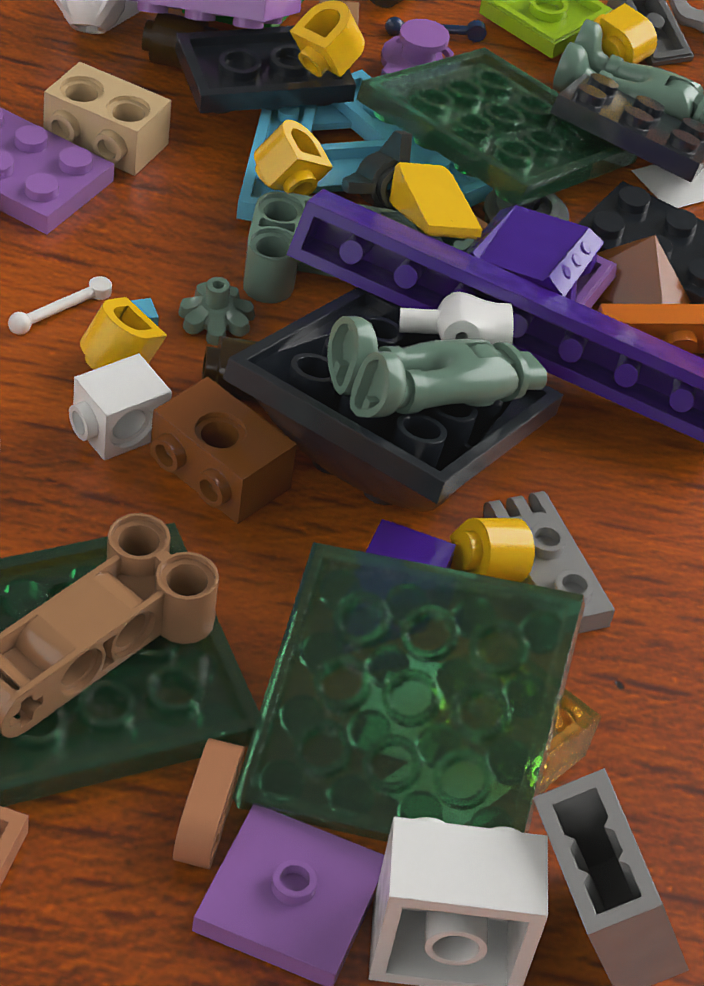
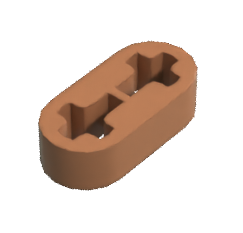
[173,738,245,869]

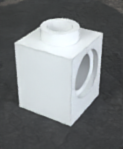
[69,353,172,461]

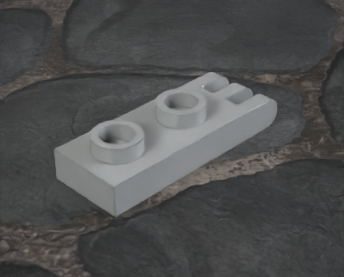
[483,491,615,640]

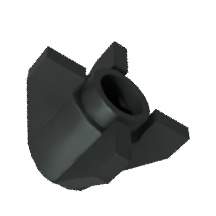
[342,130,412,210]

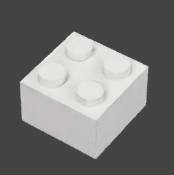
[368,817,548,986]

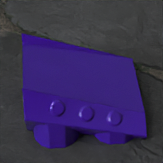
[466,205,604,301]

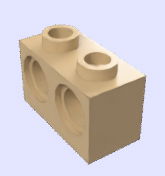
[43,62,172,176]

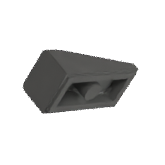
[607,0,694,67]

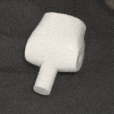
[399,292,513,345]

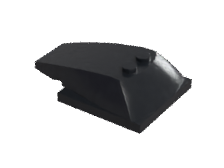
[223,287,564,512]

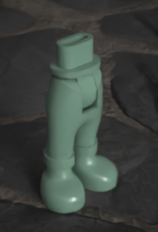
[553,19,704,124]
[327,316,547,418]

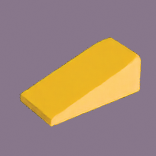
[389,162,482,239]

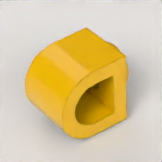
[290,0,365,77]
[594,3,657,64]
[254,120,333,196]
[80,297,167,370]
[449,518,535,594]

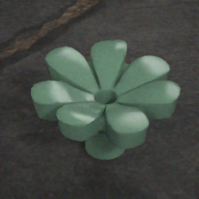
[178,277,255,346]

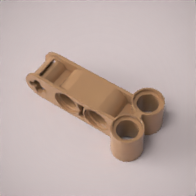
[0,513,219,738]

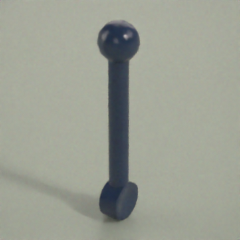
[385,17,487,42]

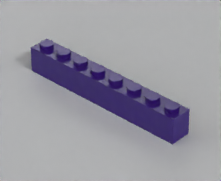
[286,189,704,443]

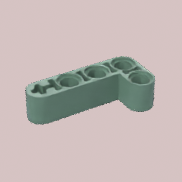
[243,191,474,303]

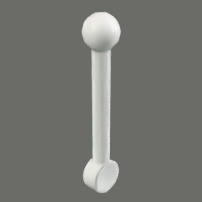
[8,276,112,335]

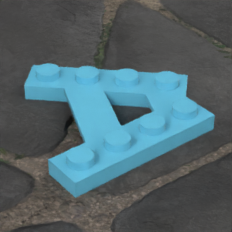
[236,69,495,221]

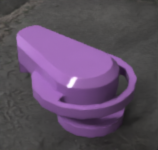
[378,19,456,103]

